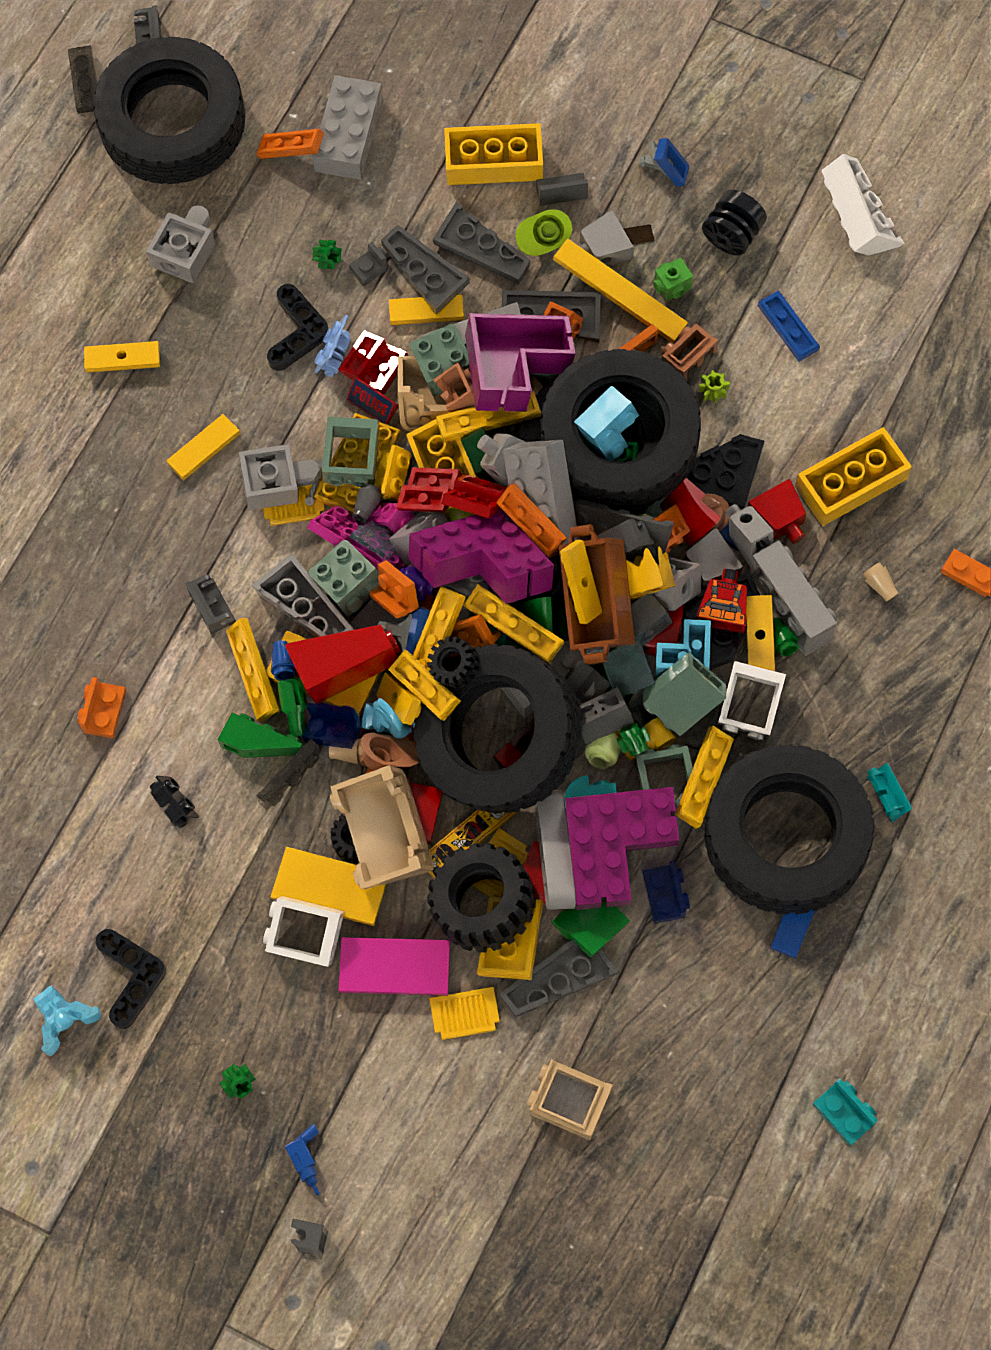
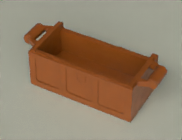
[559,524,635,665]

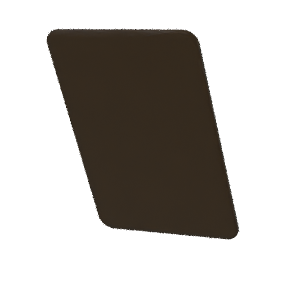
[623,224,654,245]

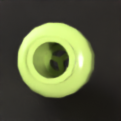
[585,732,621,769]

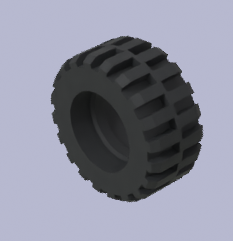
[427,843,536,952]

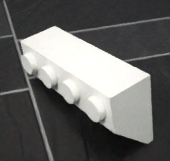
[821,154,905,256]

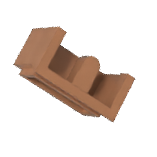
[662,324,718,380]
[433,363,475,413]

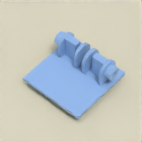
[314,315,351,377]

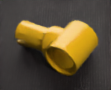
[624,717,676,761]

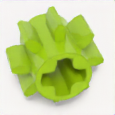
[698,370,730,403]

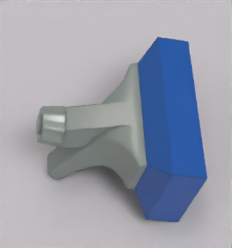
[639,138,690,187]
[378,607,430,655]

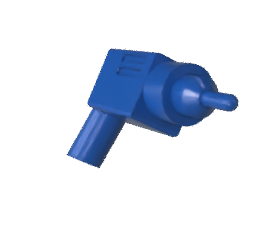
[285,1123,320,1196]

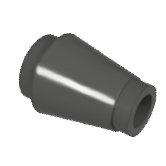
[352,484,382,523]

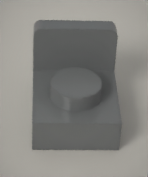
[349,242,388,286]

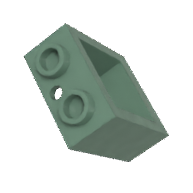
[322,417,380,487]
[635,744,693,817]

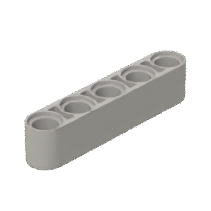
[534,791,576,910]

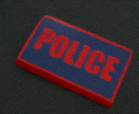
[346,377,399,425]

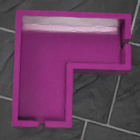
[465,313,575,412]
[409,508,554,604]
[565,787,679,910]

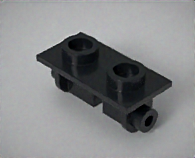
[149,775,199,828]

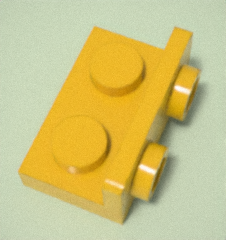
[375,445,412,501]

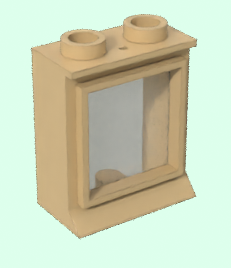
[527,1059,613,1141]

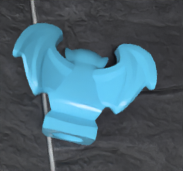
[361,698,415,739]
[33,985,102,1056]

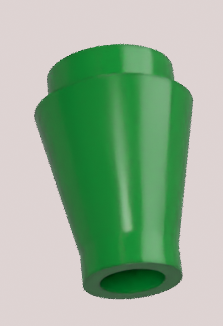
[773,617,799,657]

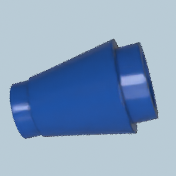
[271,640,297,681]

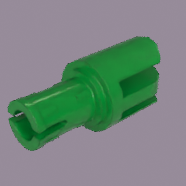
[277,677,307,737]

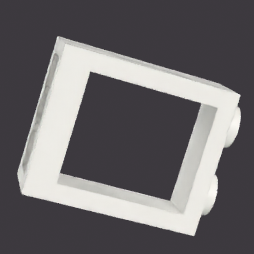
[718,661,786,741]
[263,896,345,967]

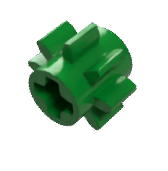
[312,239,342,269]
[617,723,651,756]
[219,1064,256,1099]

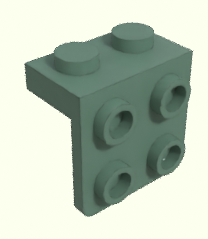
[410,324,470,396]
[309,540,380,617]

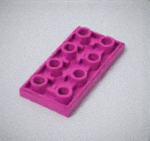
[307,506,406,572]
[339,937,450,996]

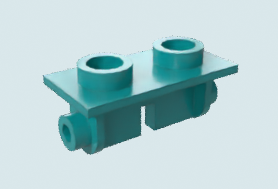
[867,763,913,822]

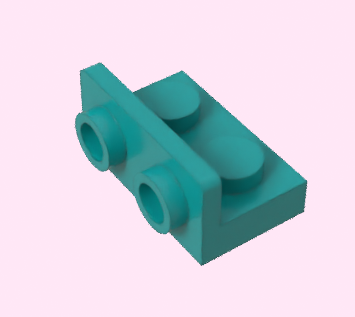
[812,1078,878,1146]

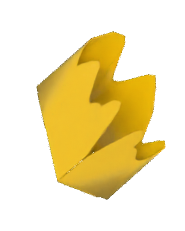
[626,546,676,599]

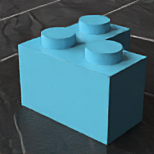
[574,386,639,461]
[655,619,711,678]

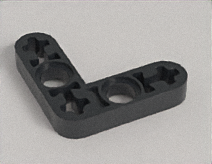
[267,284,329,371]
[96,929,166,1029]

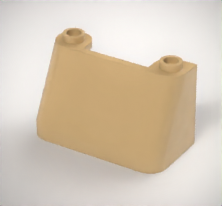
[398,356,467,432]
[330,765,434,890]

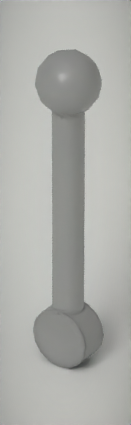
[305,459,323,506]

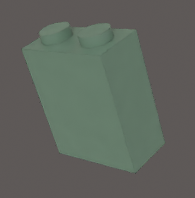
[643,652,726,736]

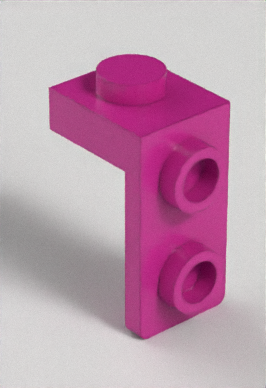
[367,502,415,534]

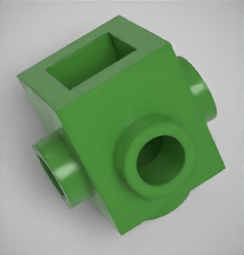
[653,258,693,301]

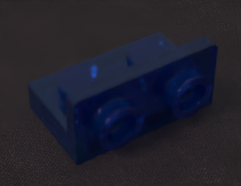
[302,703,362,749]
[642,860,690,924]

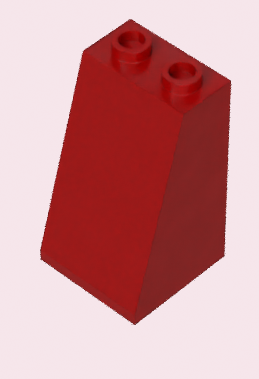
[285,625,401,704]

